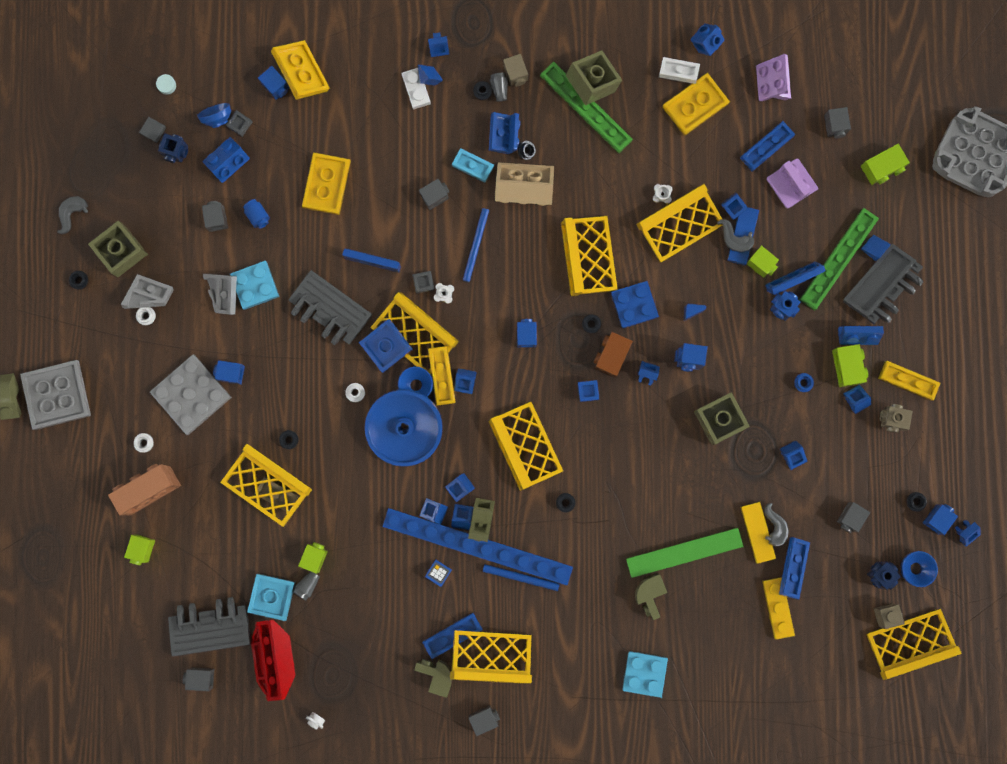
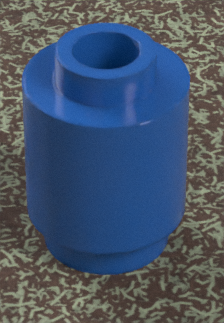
[243,199,270,229]

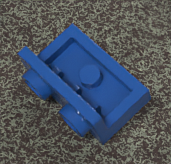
[489,112,520,154]
[202,137,250,183]
[838,326,884,345]

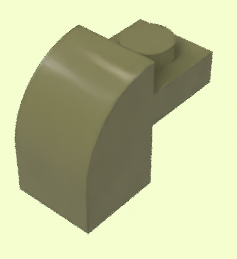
[0,373,22,420]
[468,498,495,542]
[635,574,667,620]
[414,659,452,698]

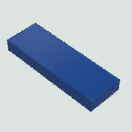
[740,121,796,172]
[727,207,759,265]
[342,248,401,273]
[765,262,825,295]
[779,537,810,600]
[422,613,483,659]

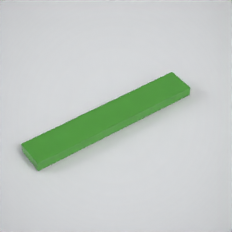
[540,62,633,153]
[799,208,879,311]
[626,528,744,578]

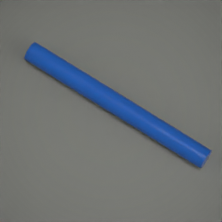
[463,208,489,282]
[483,564,560,591]

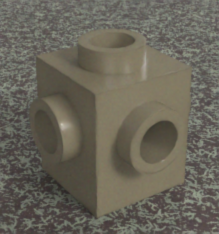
[879,404,913,433]

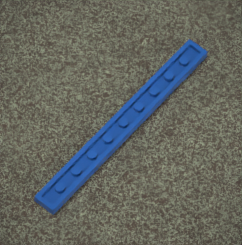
[382,508,573,585]

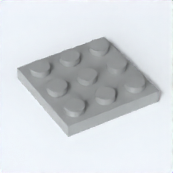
[150,354,232,435]
[20,360,91,430]

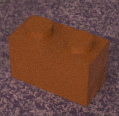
[593,332,633,378]

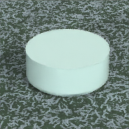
[156,74,176,95]

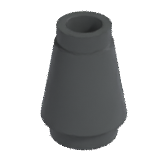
[489,73,508,102]
[293,571,320,601]

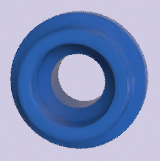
[794,373,814,392]

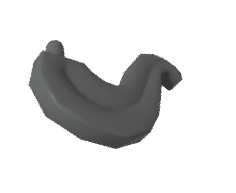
[57,196,88,235]
[717,219,754,252]
[764,503,789,547]

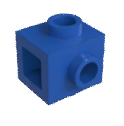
[690,23,725,56]
[770,291,801,320]

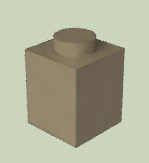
[503,54,528,87]
[873,603,905,629]

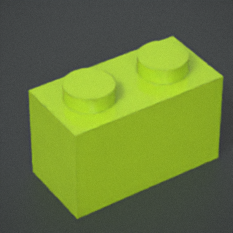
[861,143,910,185]
[832,344,868,388]

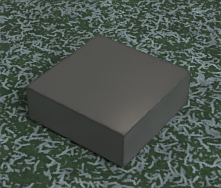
[226,110,253,137]
[139,117,167,143]
[412,271,435,294]

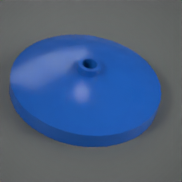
[365,389,443,466]

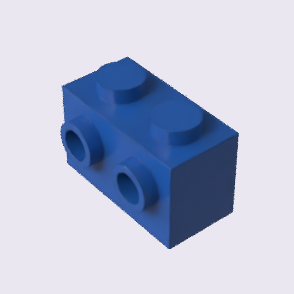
[674,343,708,372]

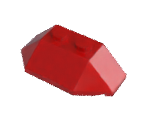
[251,620,296,701]

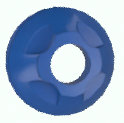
[197,103,231,128]
[398,367,433,397]
[901,551,938,587]

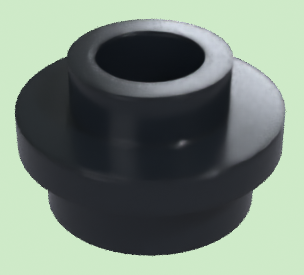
[473,81,492,100]
[518,141,536,160]
[69,271,89,290]
[582,314,601,333]
[279,430,299,450]
[907,492,927,512]
[556,493,575,512]

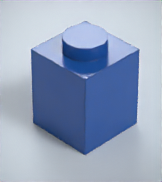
[258,66,290,100]
[517,319,537,348]
[213,360,245,385]
[923,504,958,535]

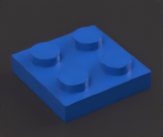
[611,281,659,329]
[359,319,413,373]

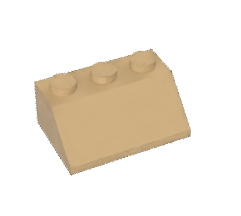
[495,162,554,206]

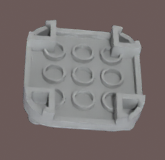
[932,106,1007,197]

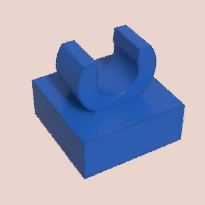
[428,32,449,57]
[638,361,660,386]
[578,380,599,402]
[955,520,981,547]

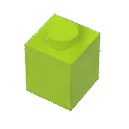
[747,245,779,278]
[124,535,155,565]
[298,542,328,574]

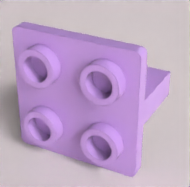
[756,54,791,101]
[767,158,818,209]

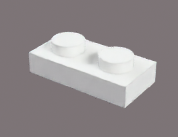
[659,57,700,84]
[402,68,431,110]

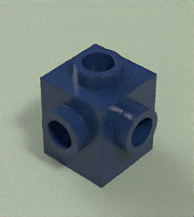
[158,133,188,163]
[867,561,901,590]

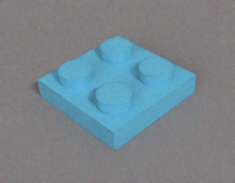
[230,261,280,310]
[247,574,296,621]
[622,651,668,698]

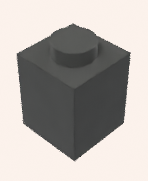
[824,107,851,139]
[419,179,450,210]
[202,201,228,232]
[837,502,870,534]
[183,667,215,691]
[469,705,500,736]

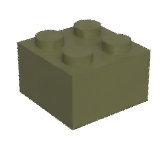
[566,50,622,106]
[88,220,148,277]
[694,392,750,445]

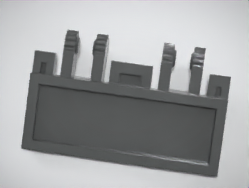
[843,244,923,324]
[289,270,372,345]
[168,597,251,657]

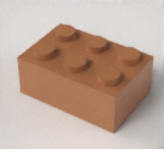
[108,464,181,515]

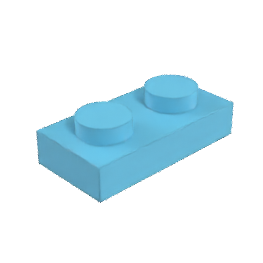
[452,148,494,183]

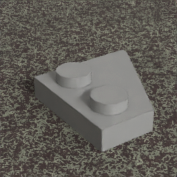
[121,274,174,309]
[203,274,237,315]

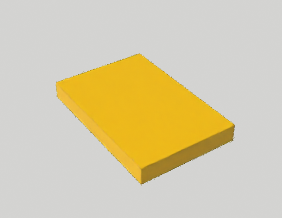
[271,40,330,100]
[662,73,730,136]
[302,153,351,215]

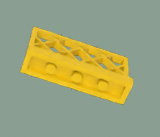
[636,184,722,263]
[561,216,618,296]
[371,292,459,375]
[488,402,563,491]
[220,444,312,527]
[866,609,962,680]
[450,630,532,684]

